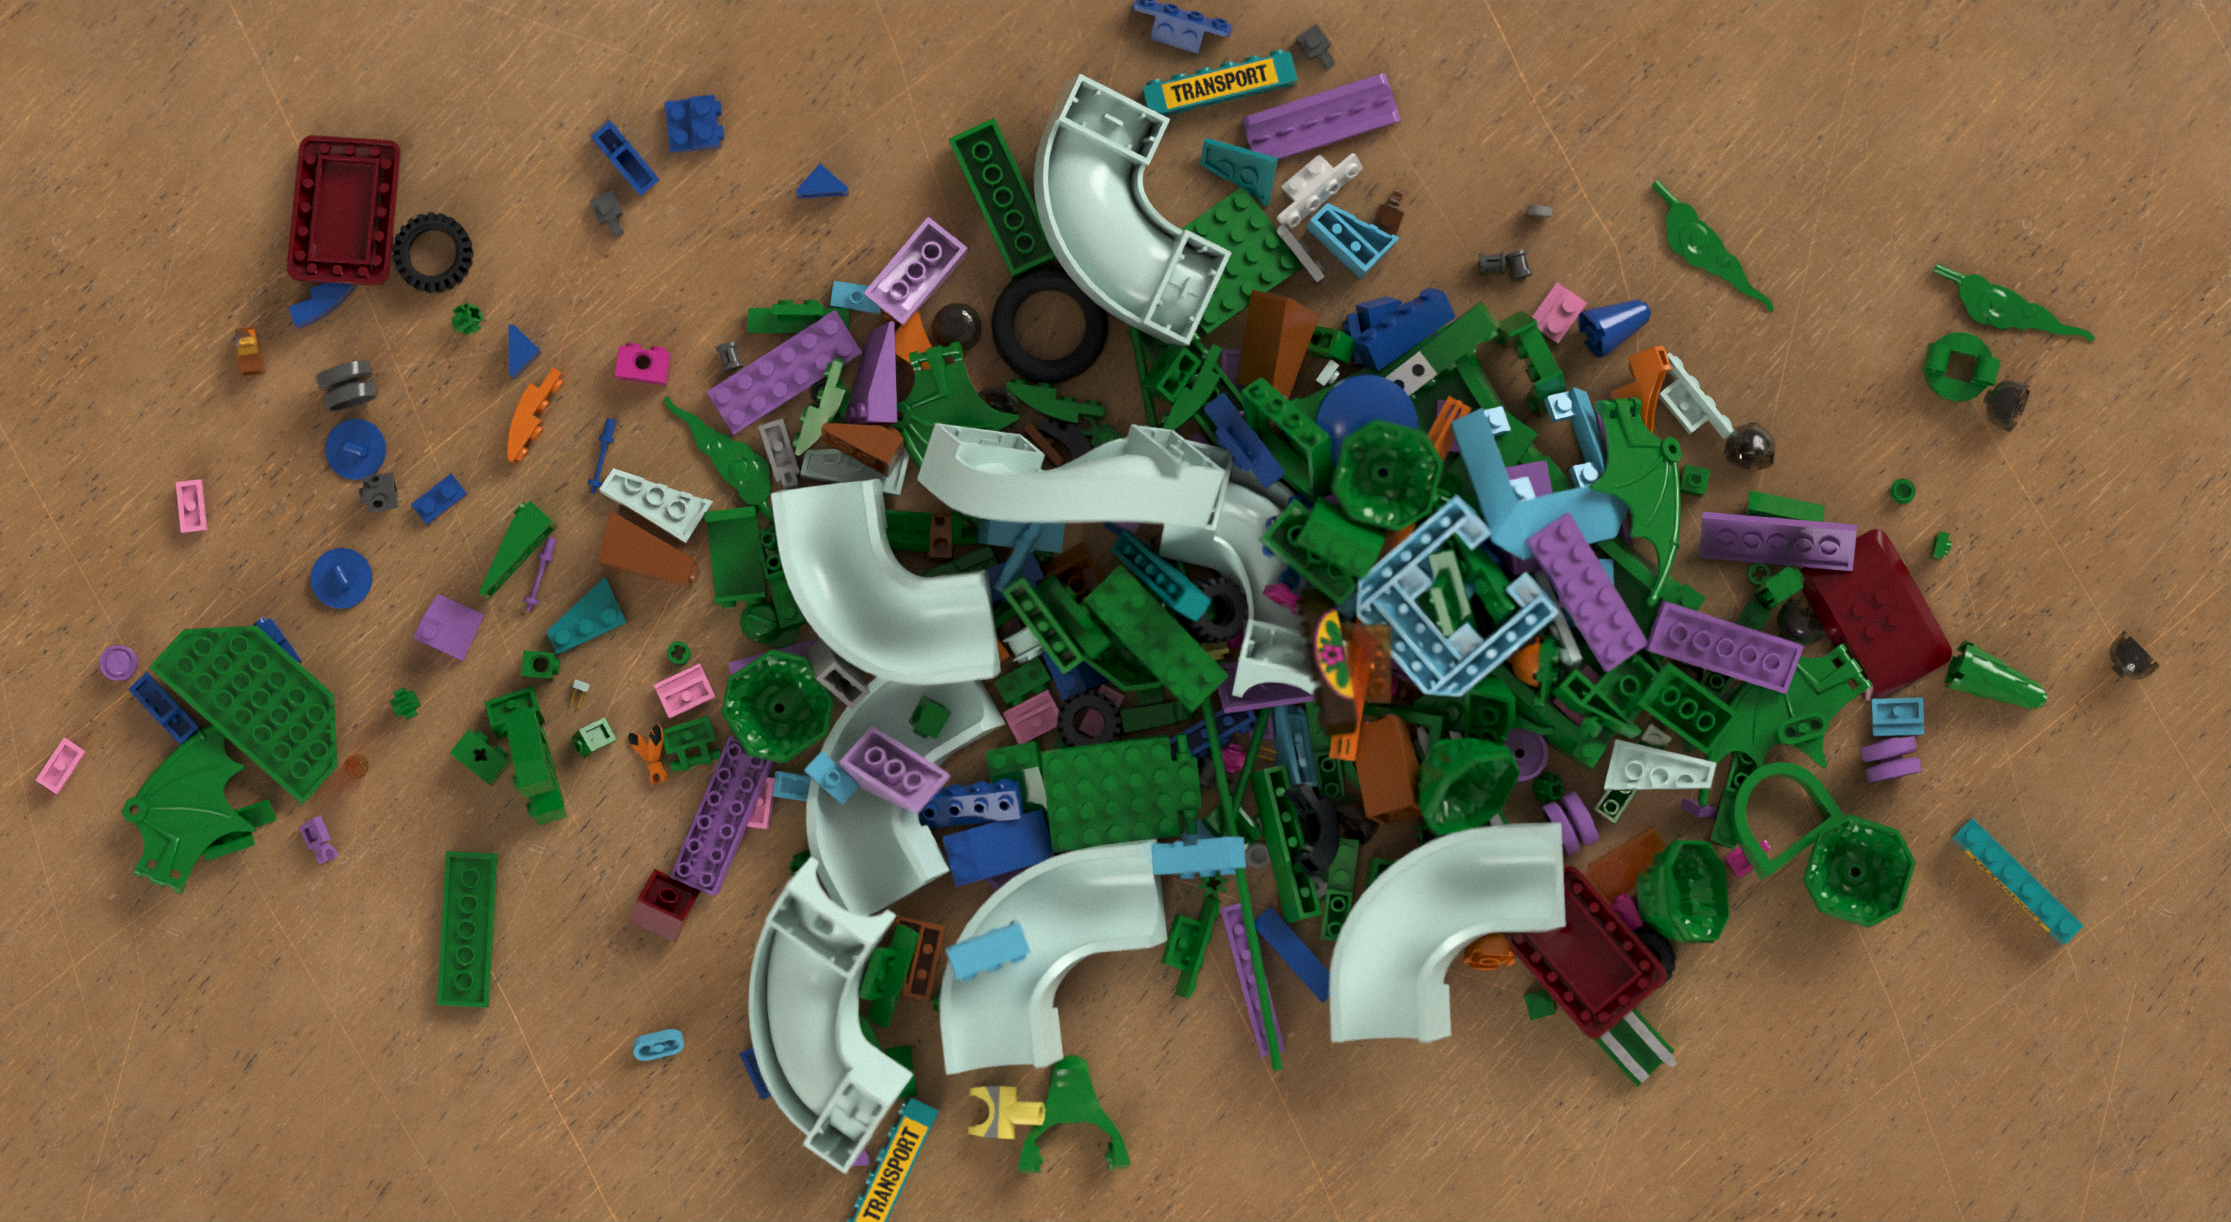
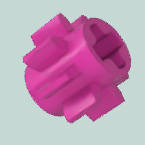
[1221,742,1247,775]

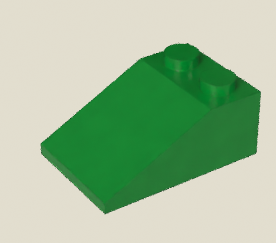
[985,742,1048,819]

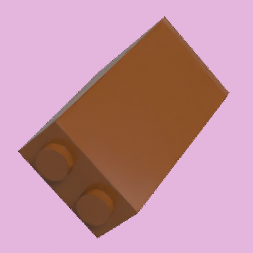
[1237,290,1320,399]
[598,512,700,588]
[1355,714,1423,826]

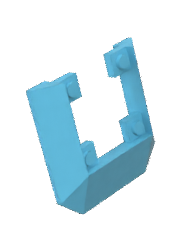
[1450,387,1629,560]
[1356,495,1559,697]

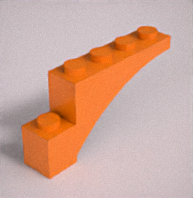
[882,309,932,375]
[1610,346,1672,433]

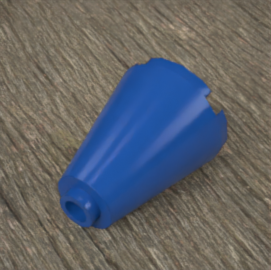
[1577,299,1651,358]

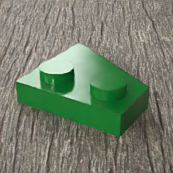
[1534,635,1560,706]

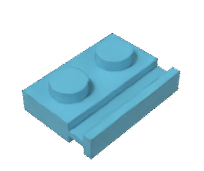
[1871,697,1924,736]

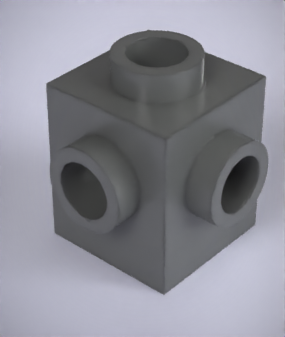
[359,472,398,513]

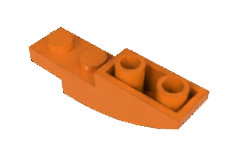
[507,367,564,465]

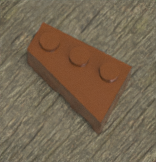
[896,916,947,1003]

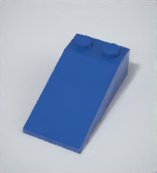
[942,809,1055,887]

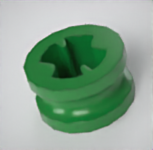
[1746,563,1771,586]
[667,641,691,666]

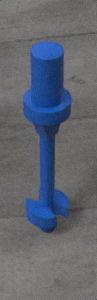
[587,418,616,494]

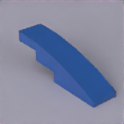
[128,672,202,745]
[1254,906,1330,1003]

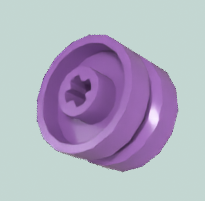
[1503,728,1548,783]
[1859,736,1923,783]
[1541,791,1599,857]

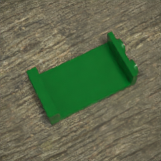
[704,506,767,609]

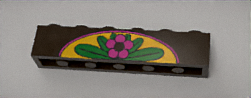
[1296,589,1358,737]

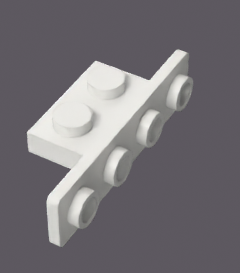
[1277,153,1363,231]

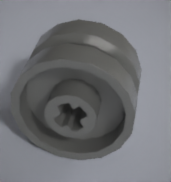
[315,360,379,412]

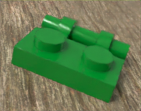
[663,716,721,772]

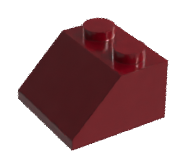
[629,869,701,942]

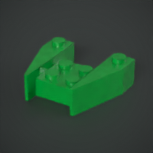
[1493,310,1566,417]
[1551,626,1663,739]
[504,706,568,825]

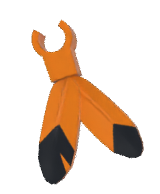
[628,724,668,785]

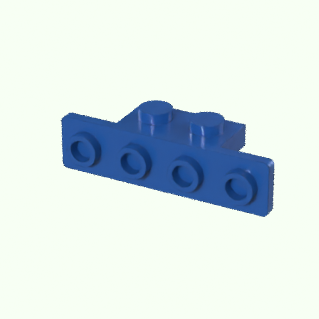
[1132,0,1233,54]
[1204,393,1286,488]

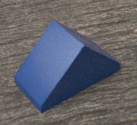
[796,164,848,199]
[1355,296,1402,333]
[509,325,542,379]

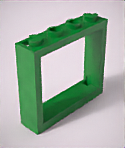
[1242,377,1333,505]

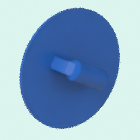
[325,419,386,480]
[311,548,372,609]

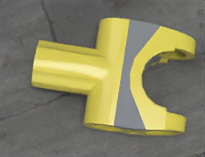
[968,1086,1045,1139]

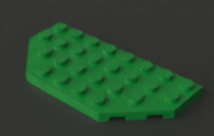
[149,625,338,805]

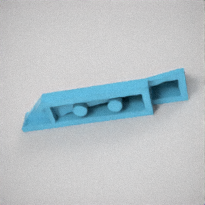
[1272,704,1318,818]

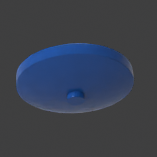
[1315,374,1418,476]

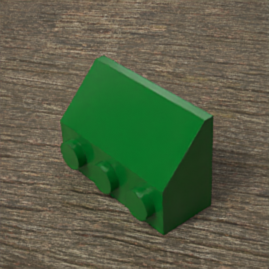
[1743,490,1825,522]
[1294,497,1387,580]

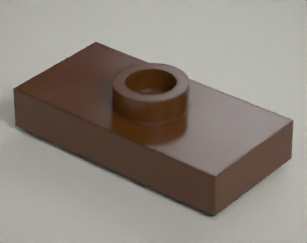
[1024,423,1064,468]

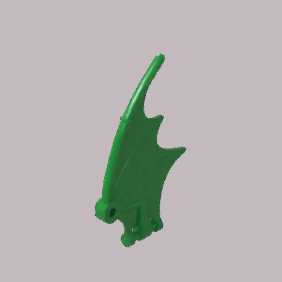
[891,341,1019,528]
[1589,397,1682,606]
[1698,644,1873,807]
[122,724,256,895]

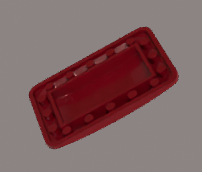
[286,135,401,286]
[1800,529,1952,702]
[1501,866,1666,1039]

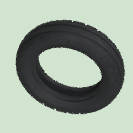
[991,267,1108,383]

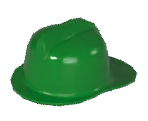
[740,601,800,648]

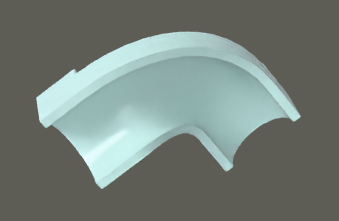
[1034,74,1232,346]
[917,423,1225,528]
[1159,440,1351,697]
[771,477,1001,685]
[806,676,1006,917]
[1329,823,1565,1042]
[940,839,1168,1074]
[749,857,913,1173]

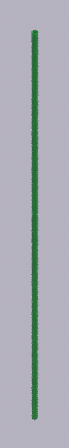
[1129,325,1283,1071]

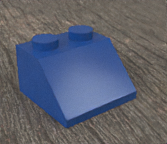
[1042,640,1110,702]

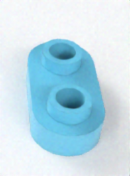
[633,1029,684,1061]

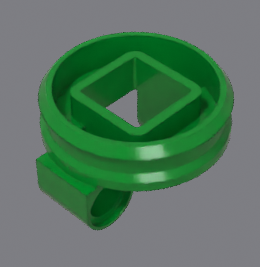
[1922,332,2001,402]

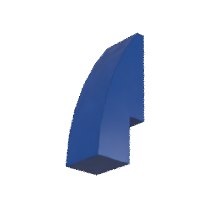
[589,119,660,196]
[289,283,358,329]

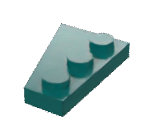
[1200,138,1278,207]
[546,576,627,655]

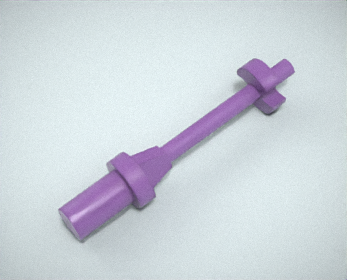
[523,537,557,611]

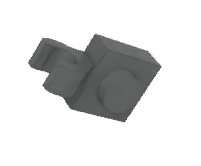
[1296,24,1335,71]
[589,190,624,238]

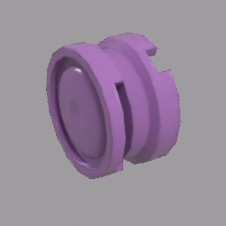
[100,645,138,681]

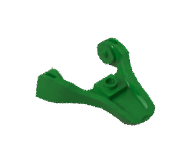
[1018,1055,1131,1174]

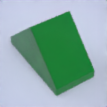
[885,1045,917,1099]

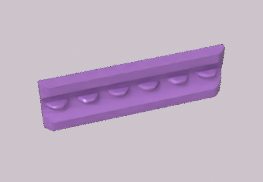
[1241,73,1401,160]
[670,736,774,897]

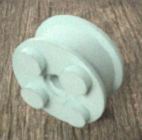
[1003,626,1046,665]

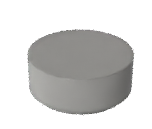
[1527,205,1553,218]
[1245,843,1270,869]

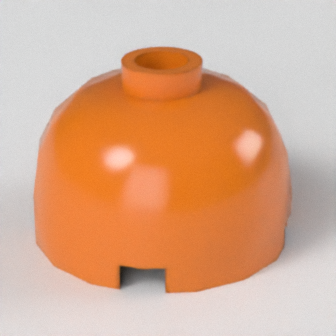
[1507,635,1546,687]
[1464,931,1515,970]

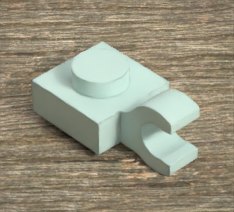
[1316,360,1341,387]

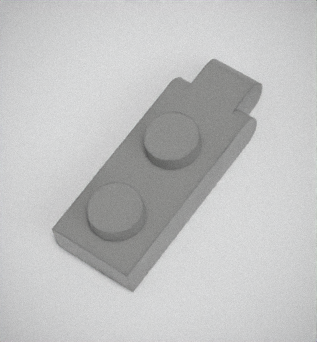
[1277,225,1325,286]
[758,418,801,490]

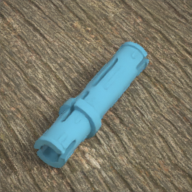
[993,522,1044,593]

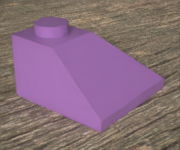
[413,594,485,661]

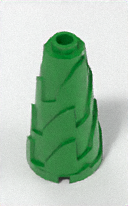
[1944,640,2047,710]

